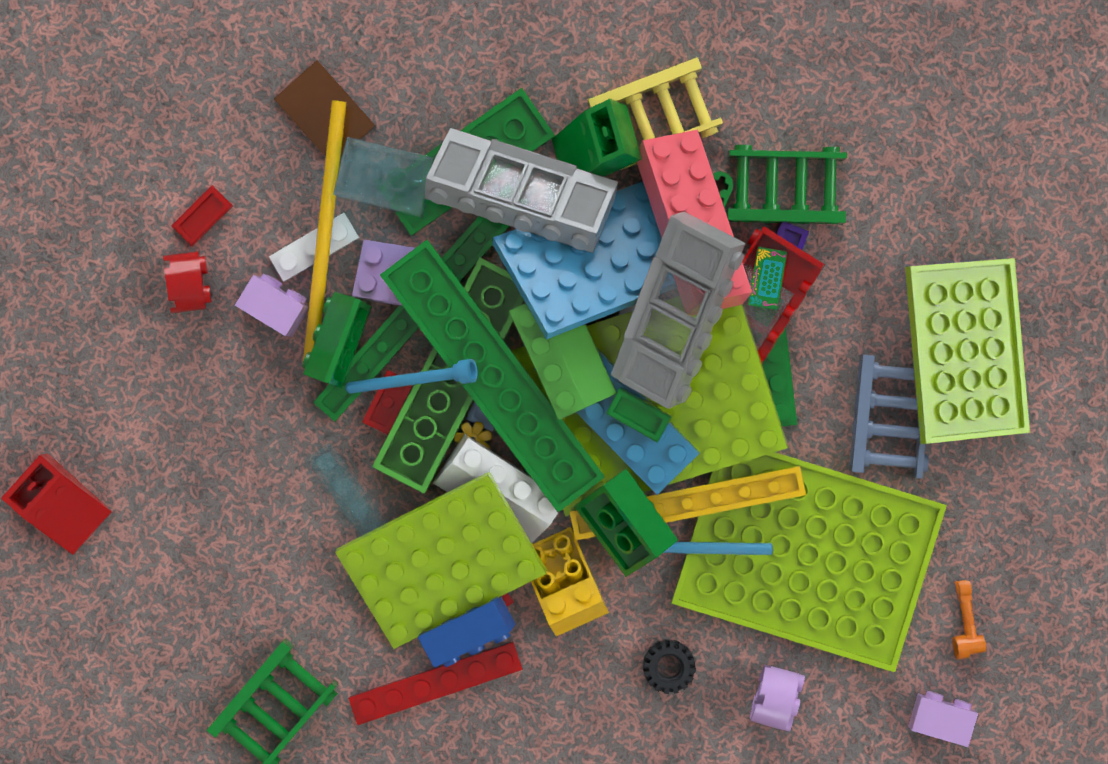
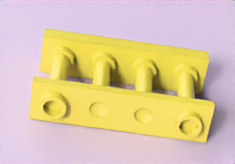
[588,57,723,170]

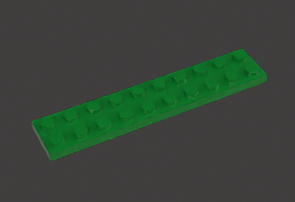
[380,240,605,512]

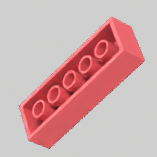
[637,129,752,316]

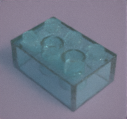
[333,137,435,218]

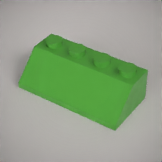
[509,303,617,420]

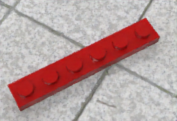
[348,641,523,725]

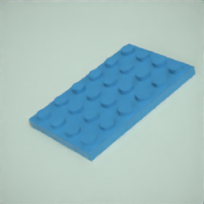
[492,181,678,340]

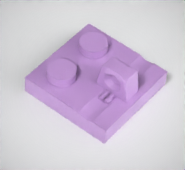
[352,240,415,306]

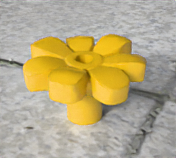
[454,421,492,449]

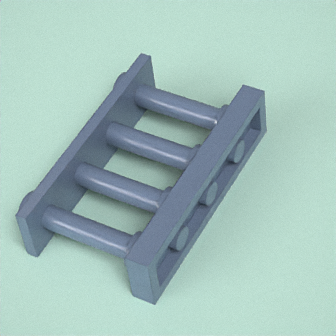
[849,355,929,478]

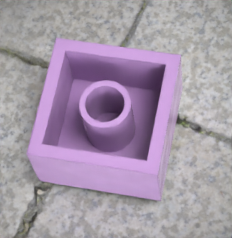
[235,273,309,337]

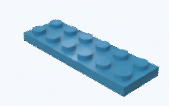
[534,347,700,495]

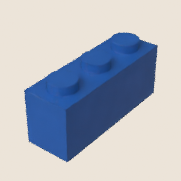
[418,596,516,668]

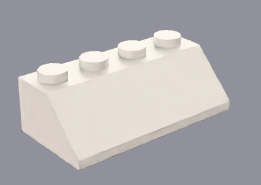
[433,433,558,543]

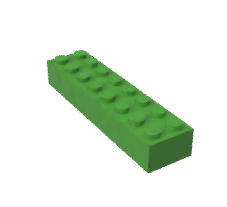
[372,257,524,494]

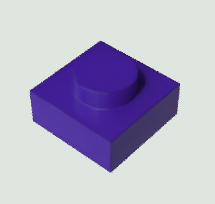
[776,222,809,250]

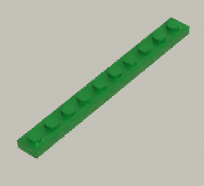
[313,185,529,422]

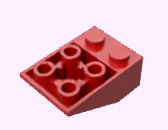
[1,453,113,555]

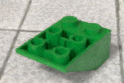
[552,99,642,177]

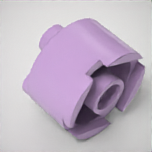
[750,665,805,732]

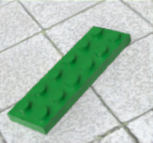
[378,88,555,236]

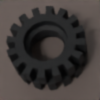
[643,639,696,694]

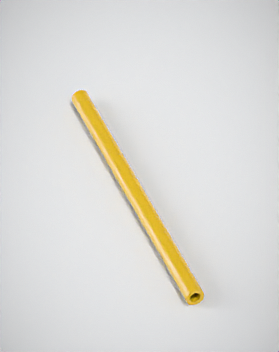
[303,100,347,361]

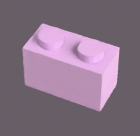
[908,691,978,747]

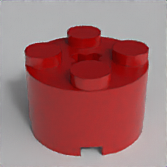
[163,251,212,314]

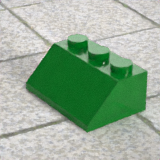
[302,292,372,389]
[574,469,678,577]

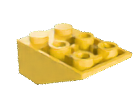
[531,527,609,636]

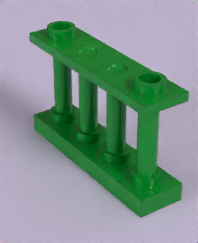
[726,145,847,225]
[206,638,338,764]

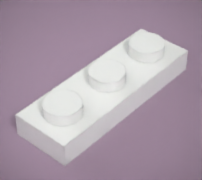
[269,213,359,282]

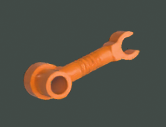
[952,580,986,660]

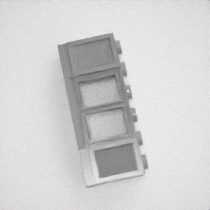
[425,128,618,253]
[611,211,746,409]

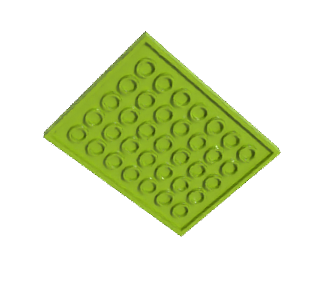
[512,296,788,517]
[671,452,947,672]

